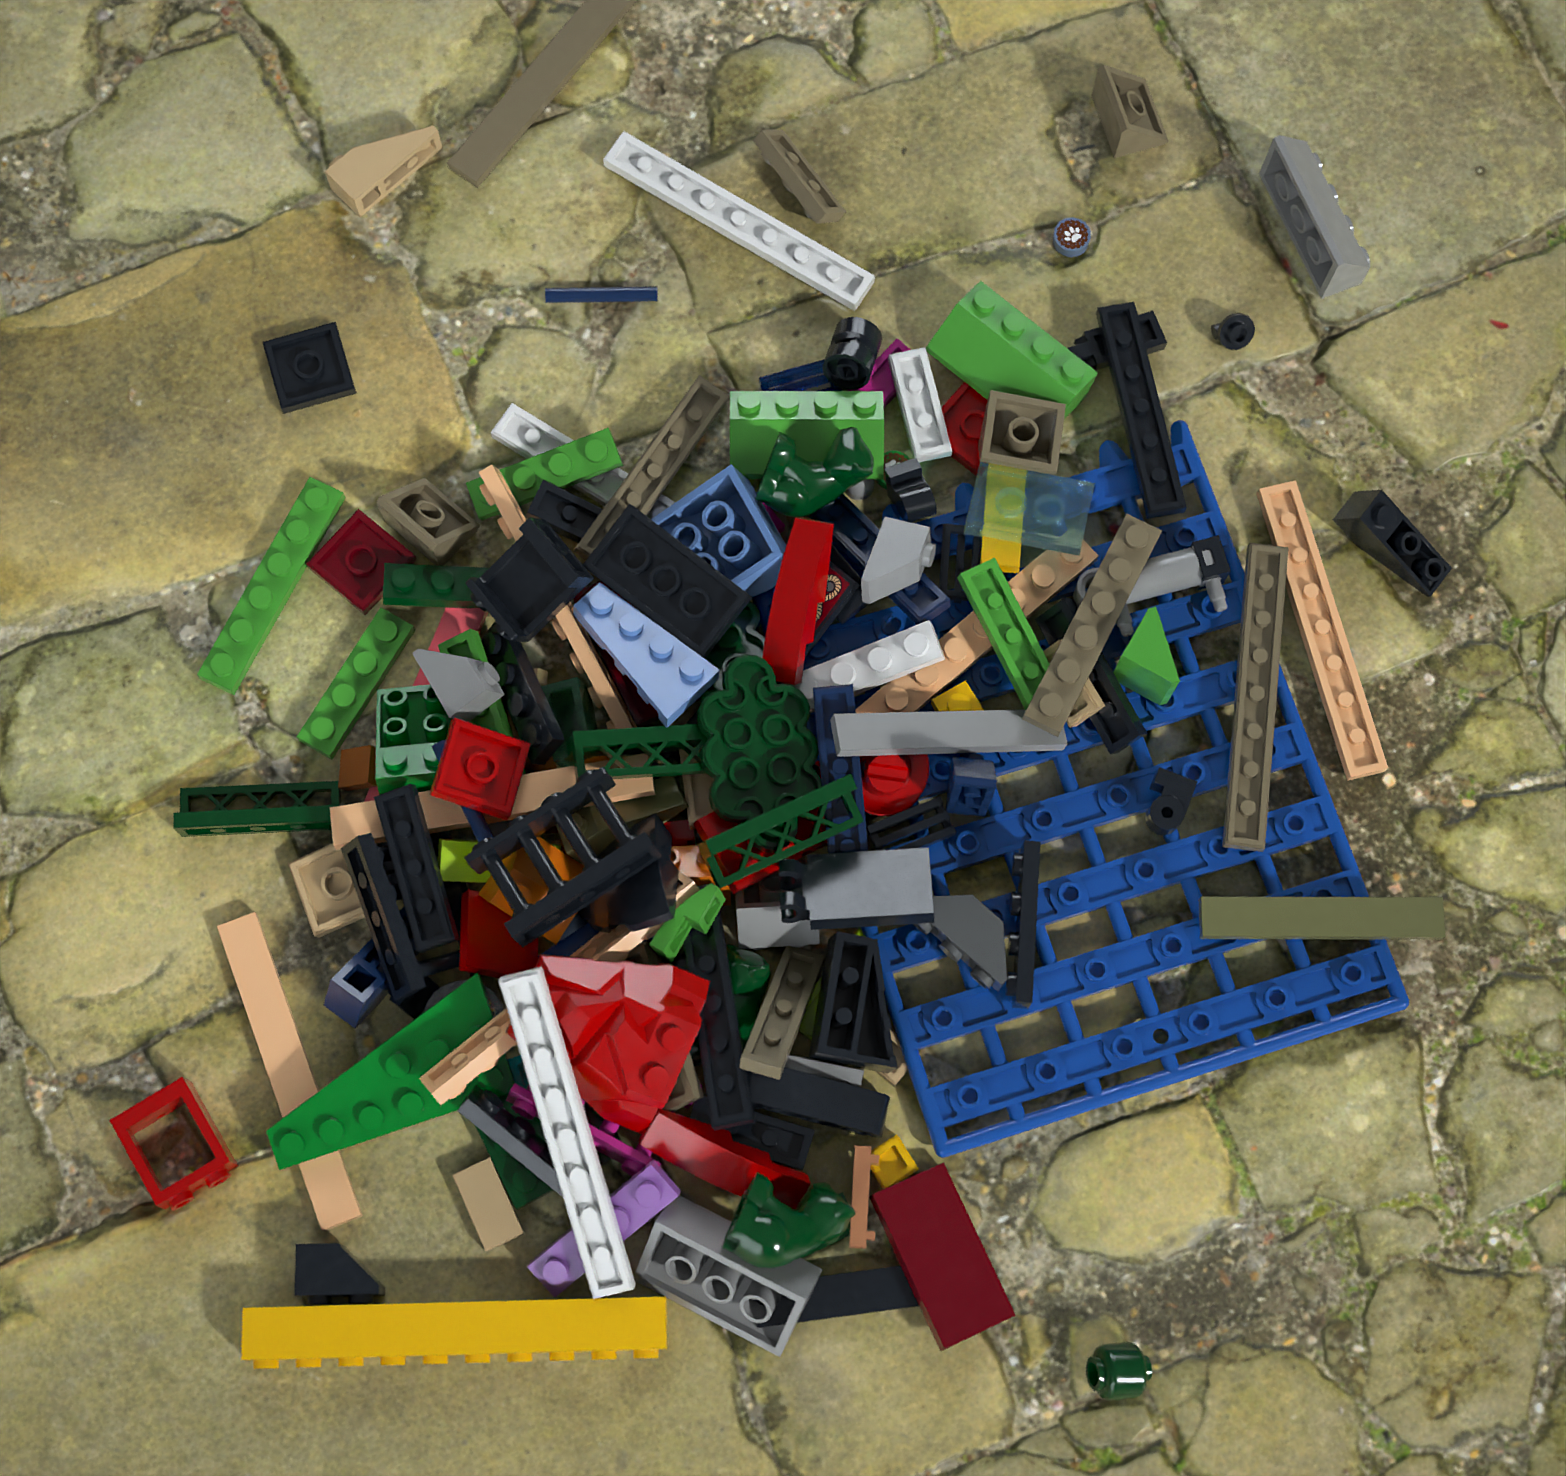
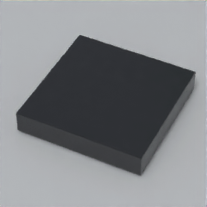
[263,322,357,414]

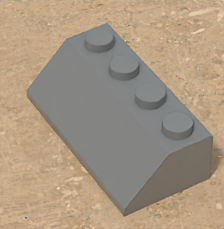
[1259,135,1370,299]
[633,1195,822,1357]

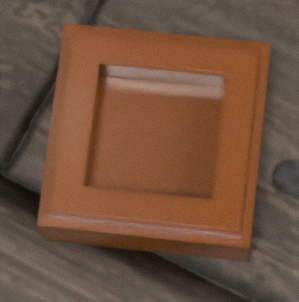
[338,745,377,791]

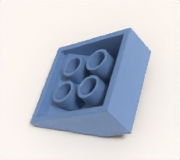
[651,464,786,597]

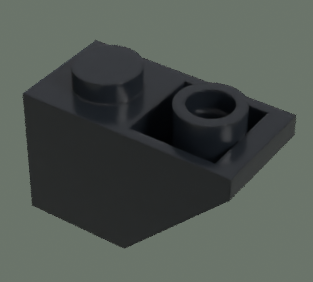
[294,1243,385,1305]

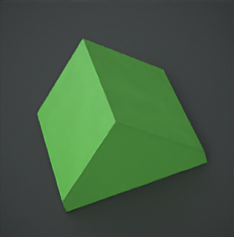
[1113,607,1180,705]

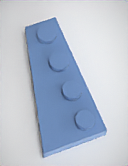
[573,582,720,728]

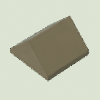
[1091,65,1169,158]
[978,390,1066,475]
[377,478,480,566]

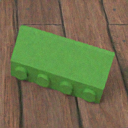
[926,281,1098,419]
[730,391,884,479]

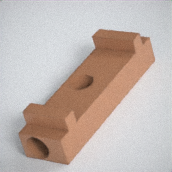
[849,1145,879,1249]

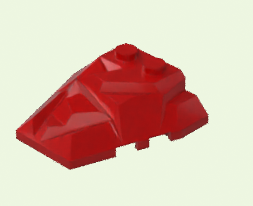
[506,954,710,1134]

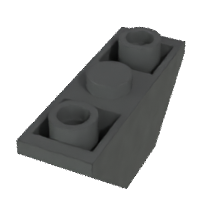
[913,895,1007,992]

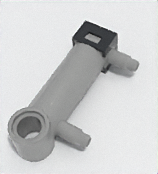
[1072,535,1231,636]

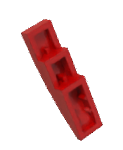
[762,517,834,685]
[639,1108,811,1210]

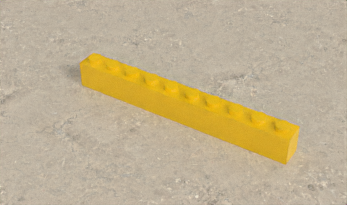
[241,1297,668,1369]

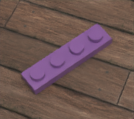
[527,1159,681,1298]

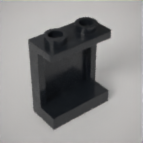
[465,517,594,642]

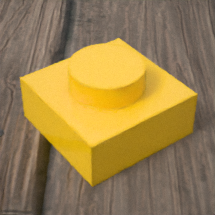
[931,680,984,711]

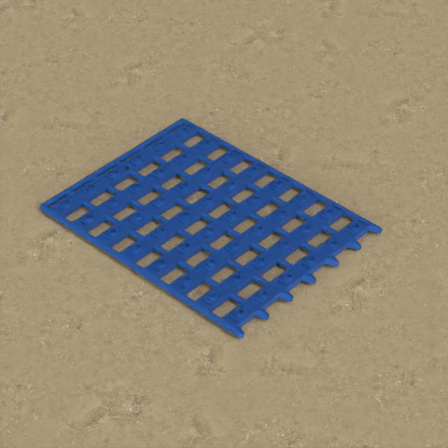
[752,420,1409,1158]

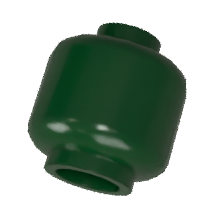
[1086,1342,1152,1400]

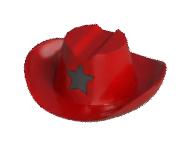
[860,754,930,816]

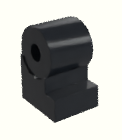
[884,458,937,522]
[1145,767,1197,836]

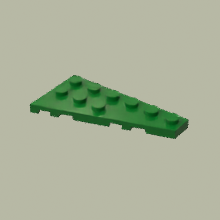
[266,971,515,1170]

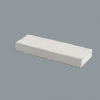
[888,347,952,462]

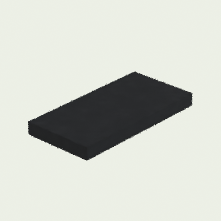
[583,503,753,659]

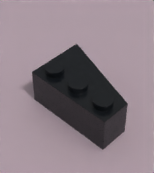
[808,931,898,1073]

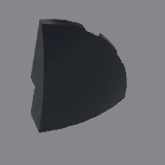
[577,813,679,933]

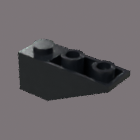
[1333,490,1452,597]

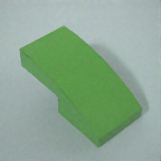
[649,884,726,963]

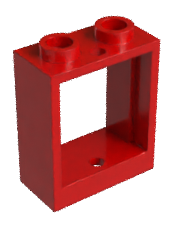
[109,1076,238,1210]

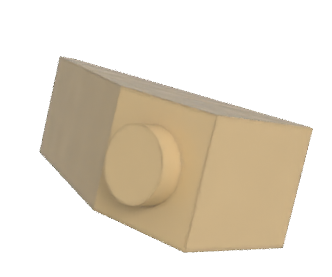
[325,126,443,218]

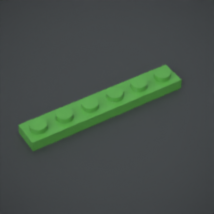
[197,477,346,695]

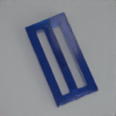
[759,359,842,391]

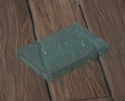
[964,462,1095,556]

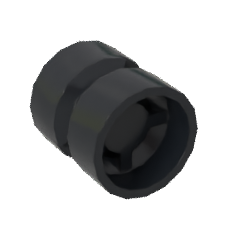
[822,317,883,390]

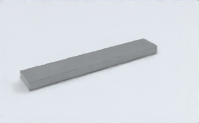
[830,710,1068,757]

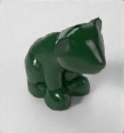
[755,427,874,517]
[689,944,770,1067]
[722,1172,856,1268]

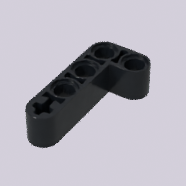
[747,1067,890,1138]

